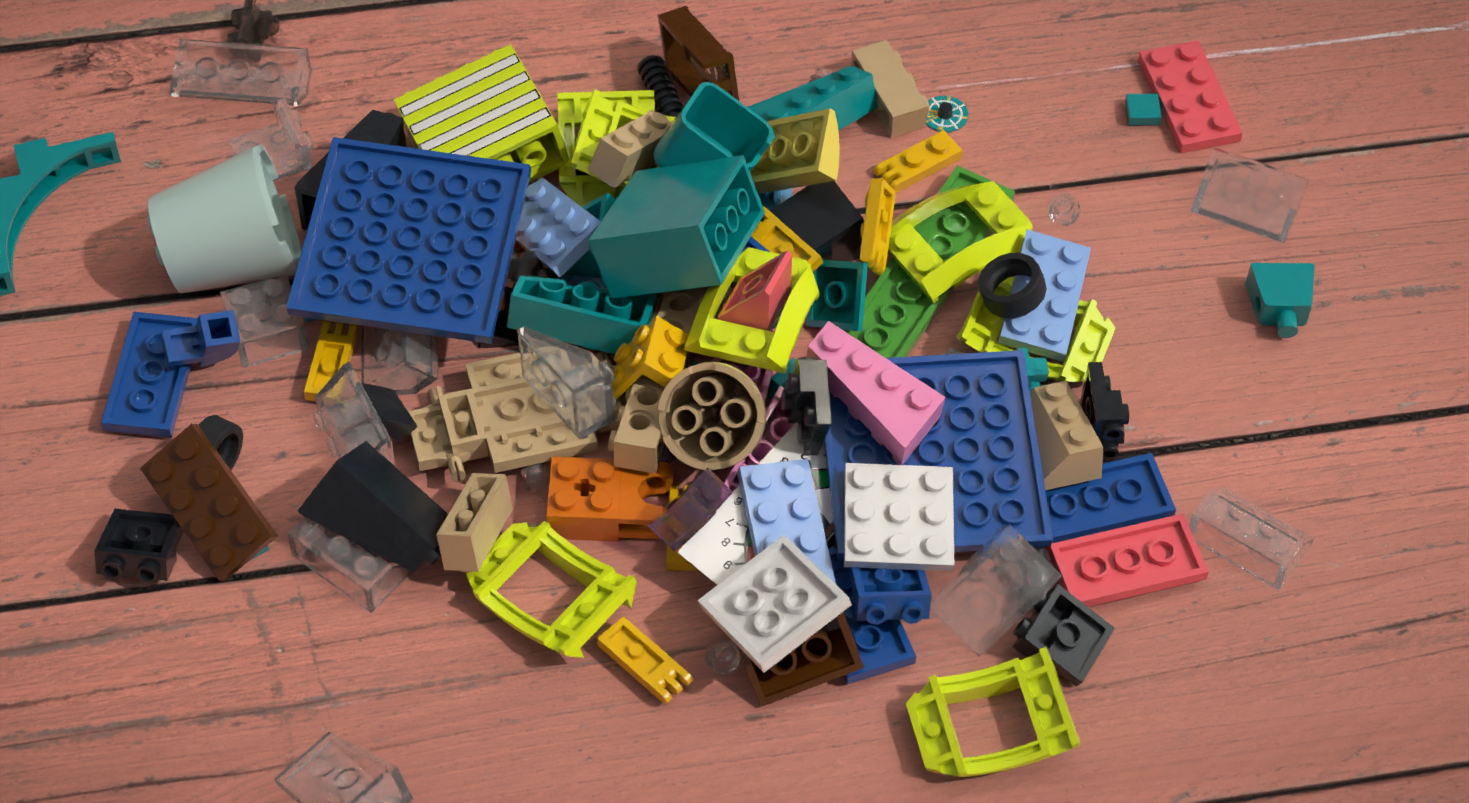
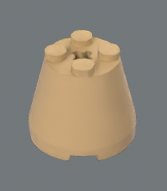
[658,362,766,470]

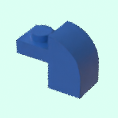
[161,310,241,367]

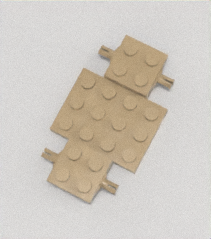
[408,343,627,481]

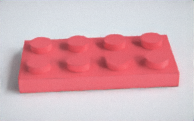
[1138,40,1243,153]
[1048,513,1209,607]

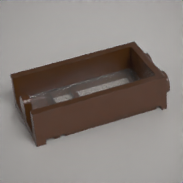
[658,5,740,102]

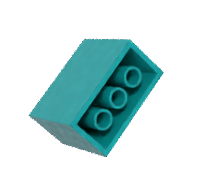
[588,155,765,299]

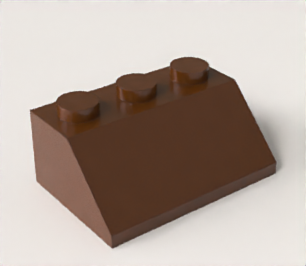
[735,611,864,707]

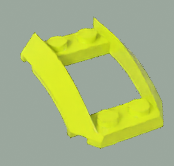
[567,89,676,188]
[557,90,657,207]
[888,181,1033,304]
[684,247,819,373]
[956,277,1116,382]
[466,521,636,658]
[906,647,1080,777]

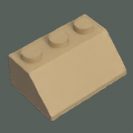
[1030,381,1103,491]

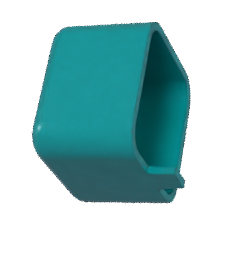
[653,82,776,172]

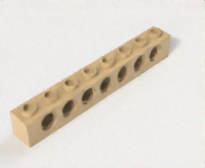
[608,286,709,473]

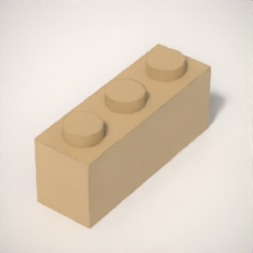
[851,40,930,138]
[588,110,671,188]
[436,473,513,573]

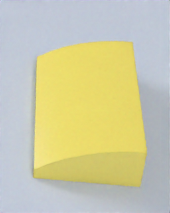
[750,108,840,194]

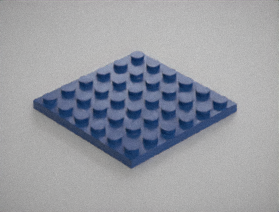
[286,137,531,344]
[824,350,1053,560]

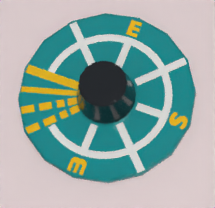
[926,95,968,132]

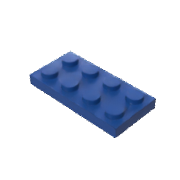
[101,312,198,438]
[1046,453,1176,543]
[828,547,916,684]

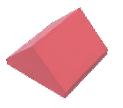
[717,250,792,331]

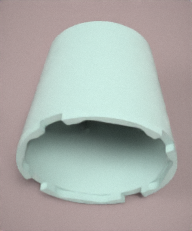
[147,144,302,293]

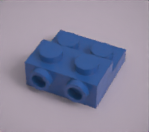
[848,567,932,624]

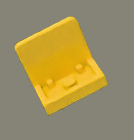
[608,316,689,401]

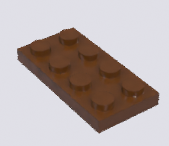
[140,424,278,581]

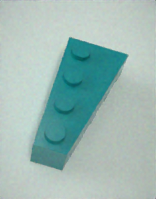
[748,66,878,131]
[507,276,659,354]

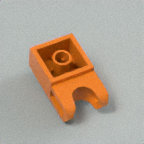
[547,457,674,542]

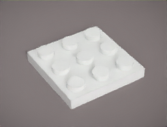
[844,463,954,571]
[698,535,852,672]

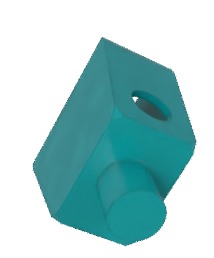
[1245,263,1315,338]

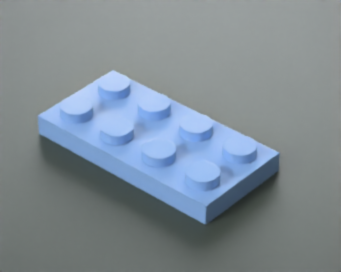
[515,177,601,278]
[998,229,1091,362]
[737,459,836,584]

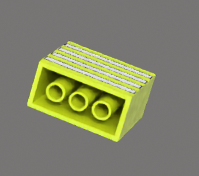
[393,44,569,183]

